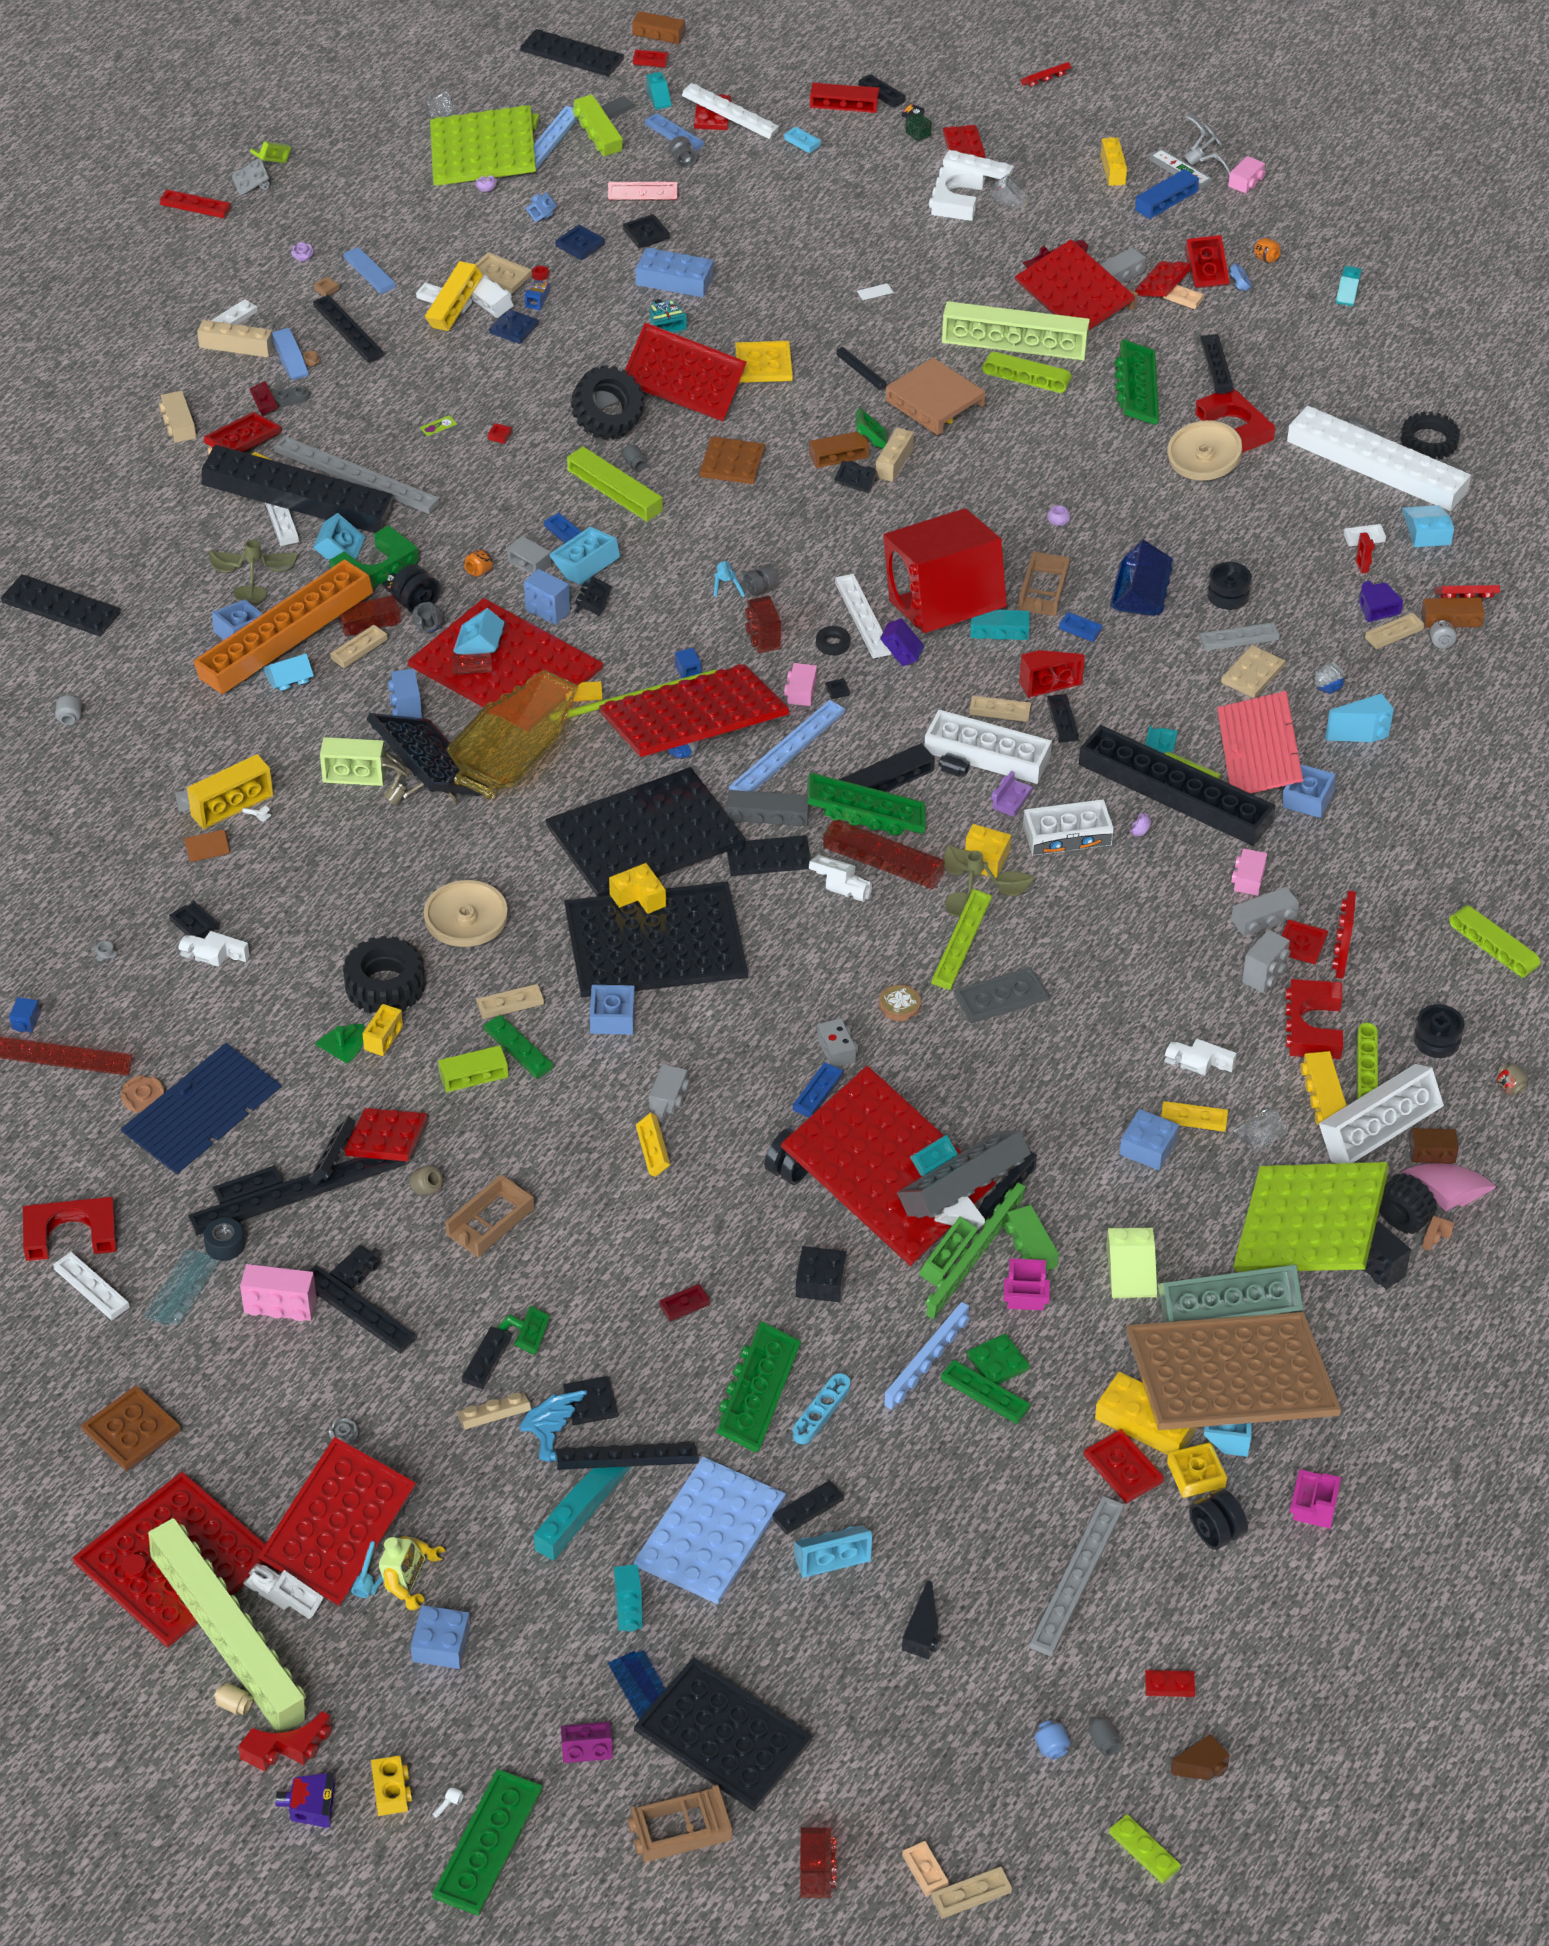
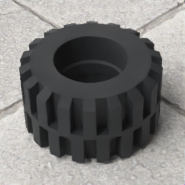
[1379,1173,1437,1234]

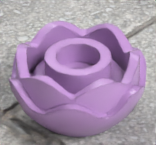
[475,175,497,192]
[291,242,313,261]
[1047,505,1070,526]
[1129,813,1151,836]

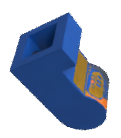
[525,280,550,310]

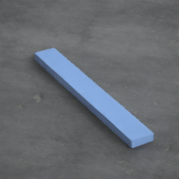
[729,700,845,792]

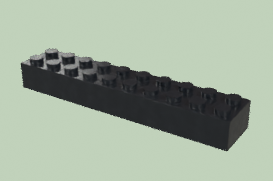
[201,444,393,533]
[1078,725,1276,846]

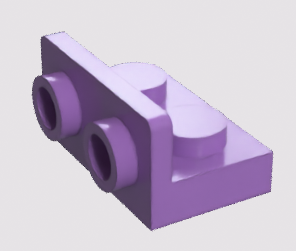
[991,771,1033,817]

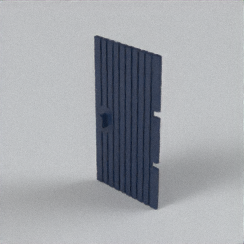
[121,1043,282,1174]

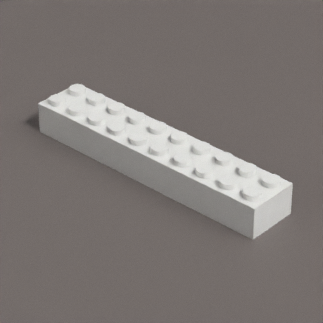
[1287,405,1471,511]

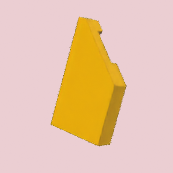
[566,681,603,702]

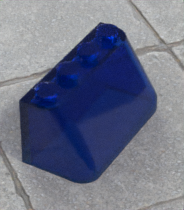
[1110,539,1173,617]

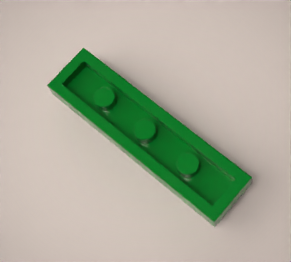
[484,1014,553,1079]
[941,1360,1031,1424]

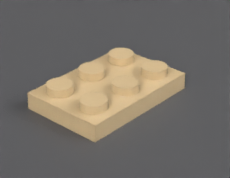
[475,252,532,294]
[1221,645,1285,698]

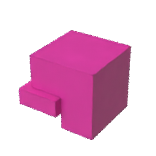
[1003,1258,1050,1310]
[1289,1469,1341,1528]

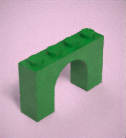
[329,525,419,589]

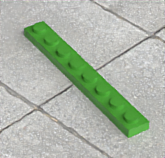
[926,1183,1026,1319]

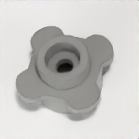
[94,941,117,961]

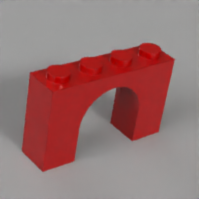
[1195,387,1276,453]
[1285,979,1343,1059]
[23,1197,117,1261]

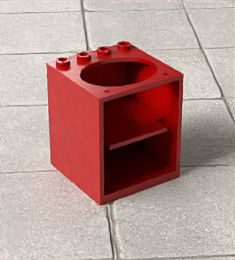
[883,508,1007,633]

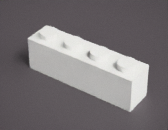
[470,274,513,318]

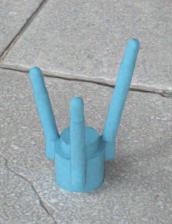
[713,561,745,597]
[351,1541,383,1598]

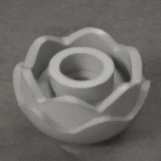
[329,1418,358,1444]

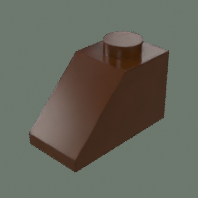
[1170,1734,1230,1780]

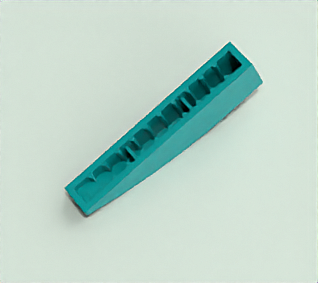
[533,1466,632,1561]

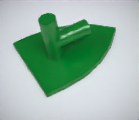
[315,1024,365,1064]

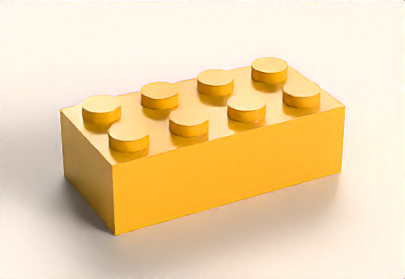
[187,754,273,829]
[1095,1372,1198,1455]

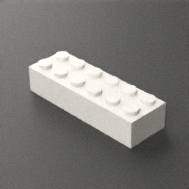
[925,710,1052,784]
[1319,1064,1444,1163]

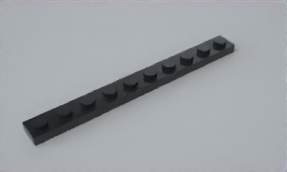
[188,1157,406,1236]

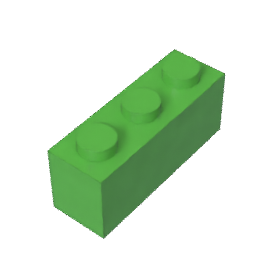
[1004,1205,1059,1271]
[918,1216,978,1287]

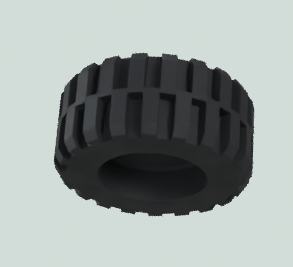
[571,365,644,440]
[343,936,425,1014]

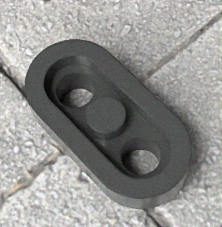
[273,386,310,407]

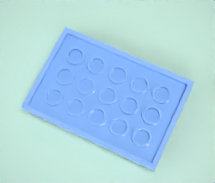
[634,1457,786,1604]

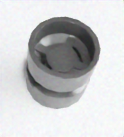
[669,136,697,168]
[743,563,779,596]

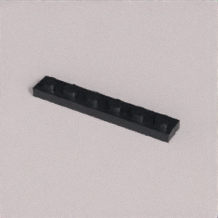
[313,295,384,363]
[1200,334,1234,394]
[309,1265,416,1354]
[555,1442,698,1470]

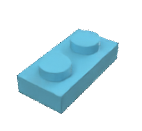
[784,127,821,153]

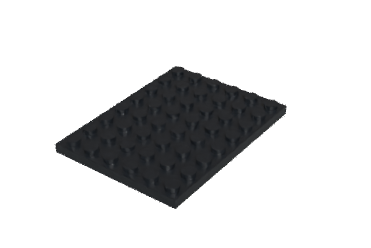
[545,767,746,896]
[564,881,748,998]

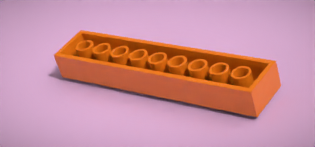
[193,559,373,695]

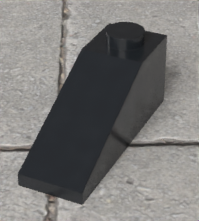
[902,1580,941,1660]

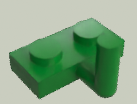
[497,1306,550,1355]

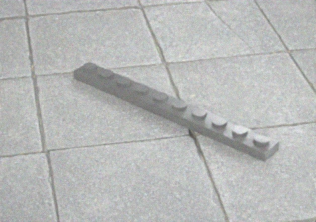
[274,436,440,514]

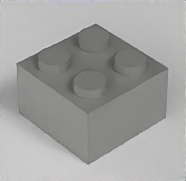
[1242,929,1290,993]

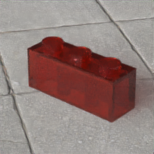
[338,595,401,636]

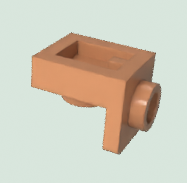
[1422,1216,1454,1251]

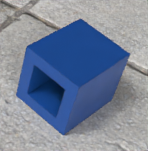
[675,648,701,679]
[9,997,40,1033]

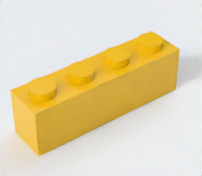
[424,261,483,331]
[1300,1051,1347,1125]

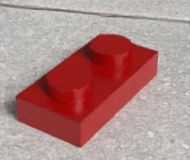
[633,49,668,68]
[1355,532,1375,574]
[1144,1670,1195,1697]

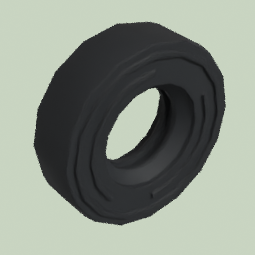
[816,626,850,656]

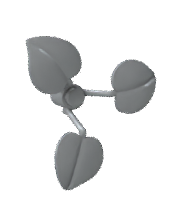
[1184,113,1231,175]

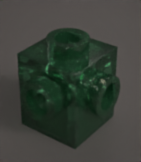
[905,112,932,142]

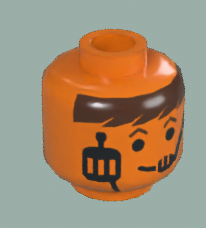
[1254,238,1280,263]
[464,549,493,577]

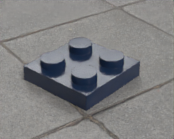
[555,224,605,260]
[489,309,539,344]

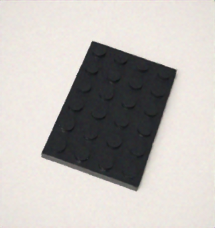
[366,713,492,796]
[634,1657,813,1812]

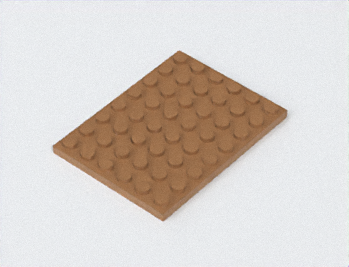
[1126,1312,1341,1430]

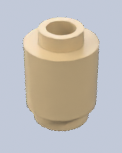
[214,1683,253,1715]

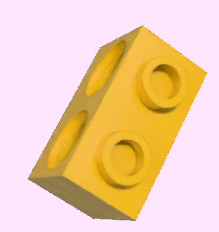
[363,1004,403,1057]
[371,1755,412,1816]

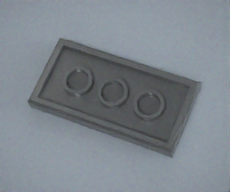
[954,967,1048,1024]

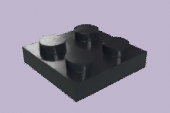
[623,214,670,248]
[563,1376,618,1426]

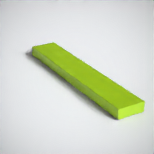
[931,889,992,990]

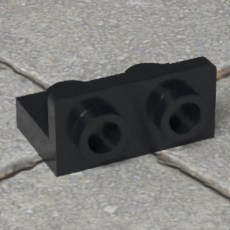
[834,461,879,493]
[575,576,612,616]
[330,1245,381,1289]

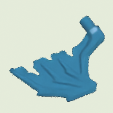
[519,1390,587,1462]

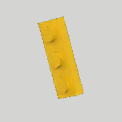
[1161,1101,1228,1132]
[636,1112,670,1177]

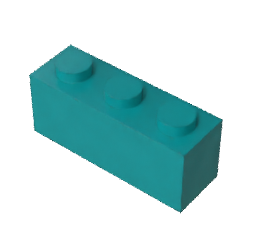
[970,610,1029,640]
[613,1564,643,1632]

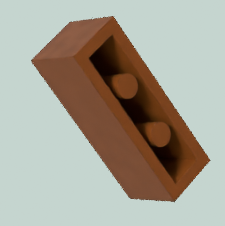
[632,11,685,44]
[809,431,869,468]
[1421,597,1485,628]

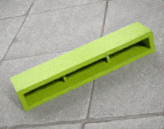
[567,447,663,522]

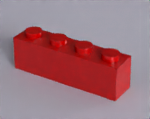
[810,82,879,113]

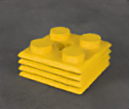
[1167,1442,1228,1498]

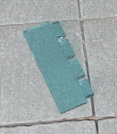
[144,1249,217,1325]

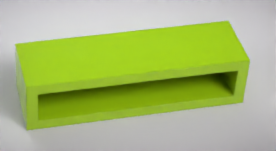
[572,94,623,156]

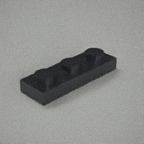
[858,74,906,107]
[1047,694,1079,743]
[213,1165,283,1204]
[462,1326,512,1389]
[772,1480,844,1535]

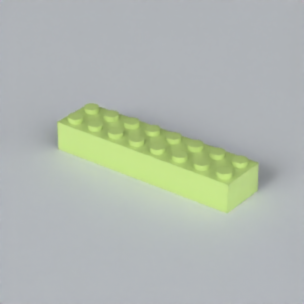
[942,301,1090,360]

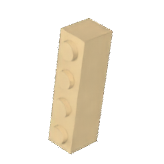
[197,320,274,358]

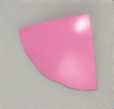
[1402,1163,1496,1212]

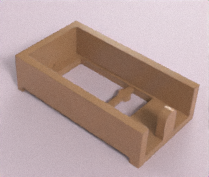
[1018,551,1070,616]
[446,1175,534,1258]
[627,1785,732,1862]

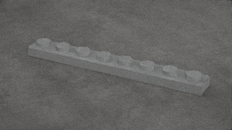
[1030,1496,1125,1657]

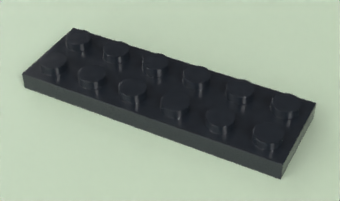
[520,29,624,77]
[1,574,121,637]

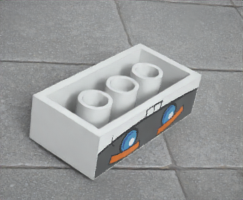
[1023,799,1113,856]

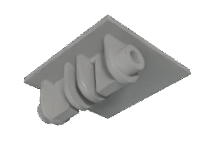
[231,158,270,196]

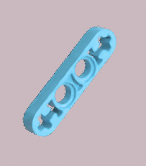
[793,1374,850,1444]

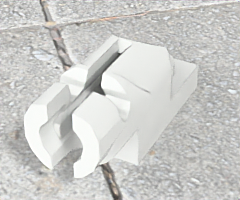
[809,855,872,902]
[179,931,250,967]
[1164,1039,1237,1076]
[243,1563,324,1619]

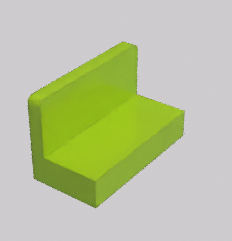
[250,141,292,163]

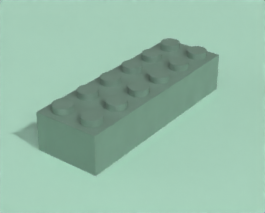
[1158,1265,1303,1322]

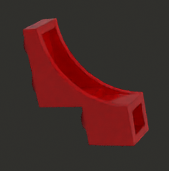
[238,1711,332,1772]

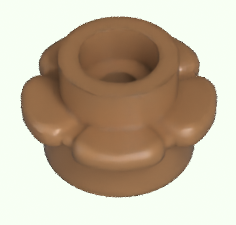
[303,350,320,366]

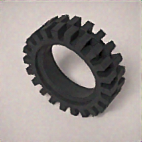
[1401,412,1460,460]

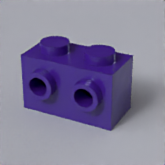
[880,618,924,666]

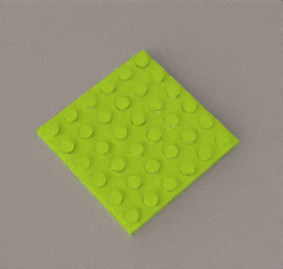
[430,105,536,185]
[1233,1162,1389,1272]

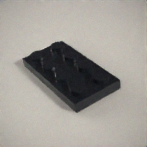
[726,835,811,876]

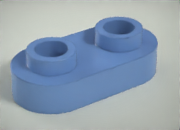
[1230,262,1252,291]

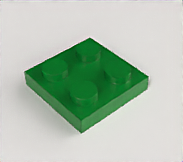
[855,407,888,450]
[966,1333,1030,1385]

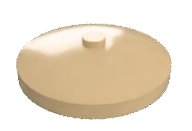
[1167,421,1242,480]
[424,880,508,947]

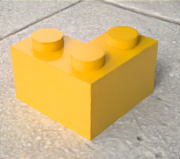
[965,824,1011,879]
[609,863,666,914]

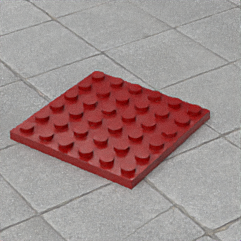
[72,1472,268,1648]

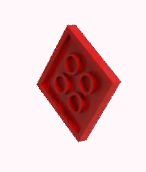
[345,1108,428,1161]

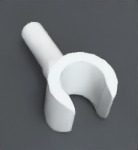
[242,806,271,822]
[432,1788,464,1818]

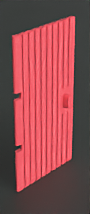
[1217,691,1303,794]

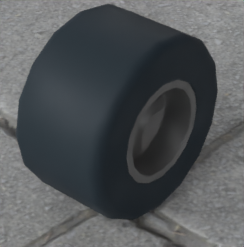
[203,1217,245,1261]

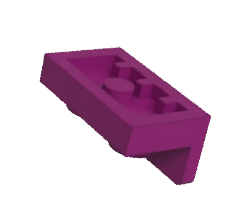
[561,1722,613,1763]

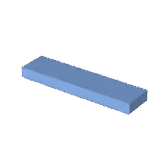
[645,113,704,151]
[343,247,396,294]

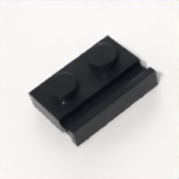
[169,900,219,938]

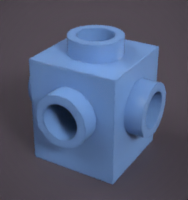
[525,192,557,222]

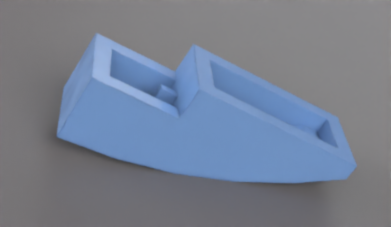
[272,328,309,380]

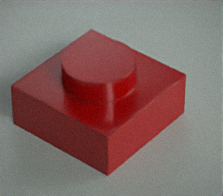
[487,423,512,444]

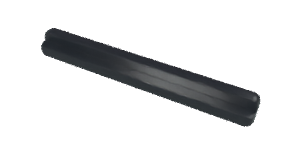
[836,347,887,391]

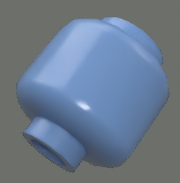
[1034,1720,1071,1760]

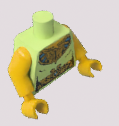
[379,1536,445,1610]

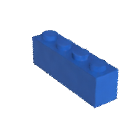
[1135,169,1199,219]

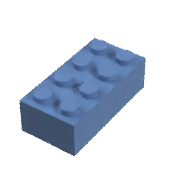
[636,248,714,298]

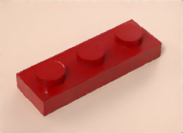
[1020,62,1071,87]

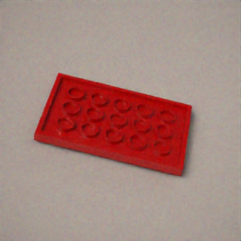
[1015,239,1135,330]
[625,323,747,421]
[257,1436,416,1607]

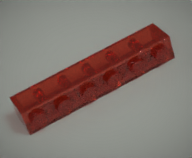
[823,820,945,890]

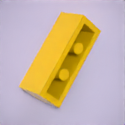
[1100,137,1127,186]

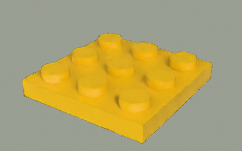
[735,341,792,383]

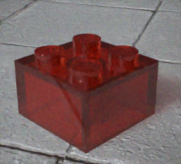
[745,596,781,654]
[800,1827,837,1898]

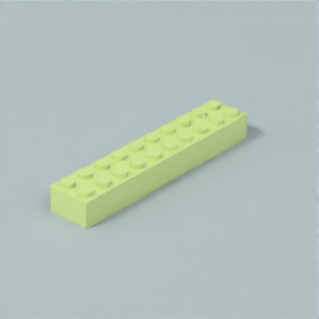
[149,1518,306,1733]

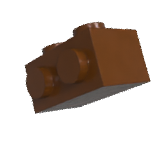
[1409,1128,1459,1163]

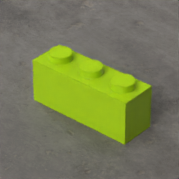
[438,1045,508,1092]

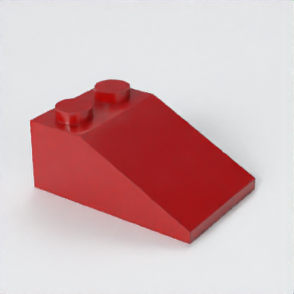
[1184,235,1230,288]
[1019,650,1085,698]

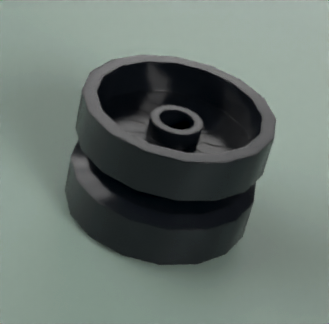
[1207,561,1252,610]
[390,564,440,614]
[1414,1004,1465,1058]
[764,1128,808,1185]
[1189,1488,1248,1550]

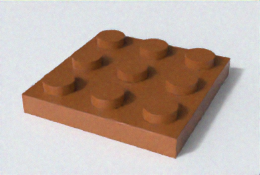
[699,436,765,484]
[81,1385,181,1471]

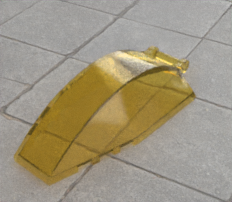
[447,670,578,800]

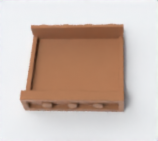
[886,358,985,435]

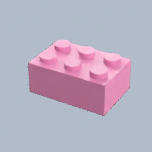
[240,1264,317,1321]

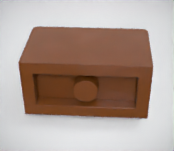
[183,830,230,862]

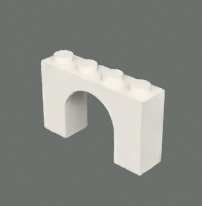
[929,165,986,221]

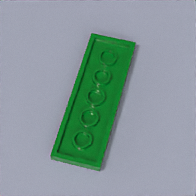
[432,1769,543,1916]

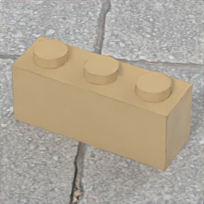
[159,391,196,443]
[876,427,914,482]

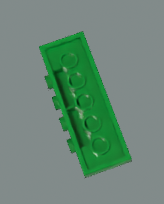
[1114,339,1159,425]
[807,772,926,835]
[715,1321,801,1453]

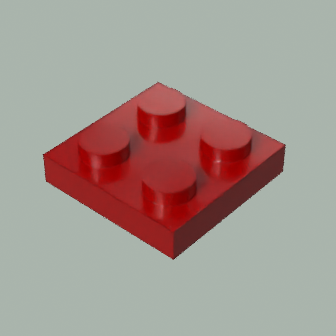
[1282,919,1328,965]

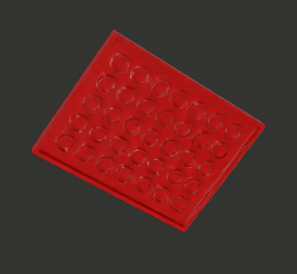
[408,598,603,733]
[599,664,789,757]
[781,1065,996,1266]

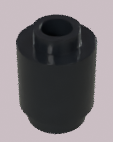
[939,752,970,777]

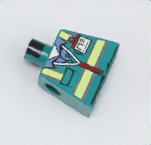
[649,299,687,333]

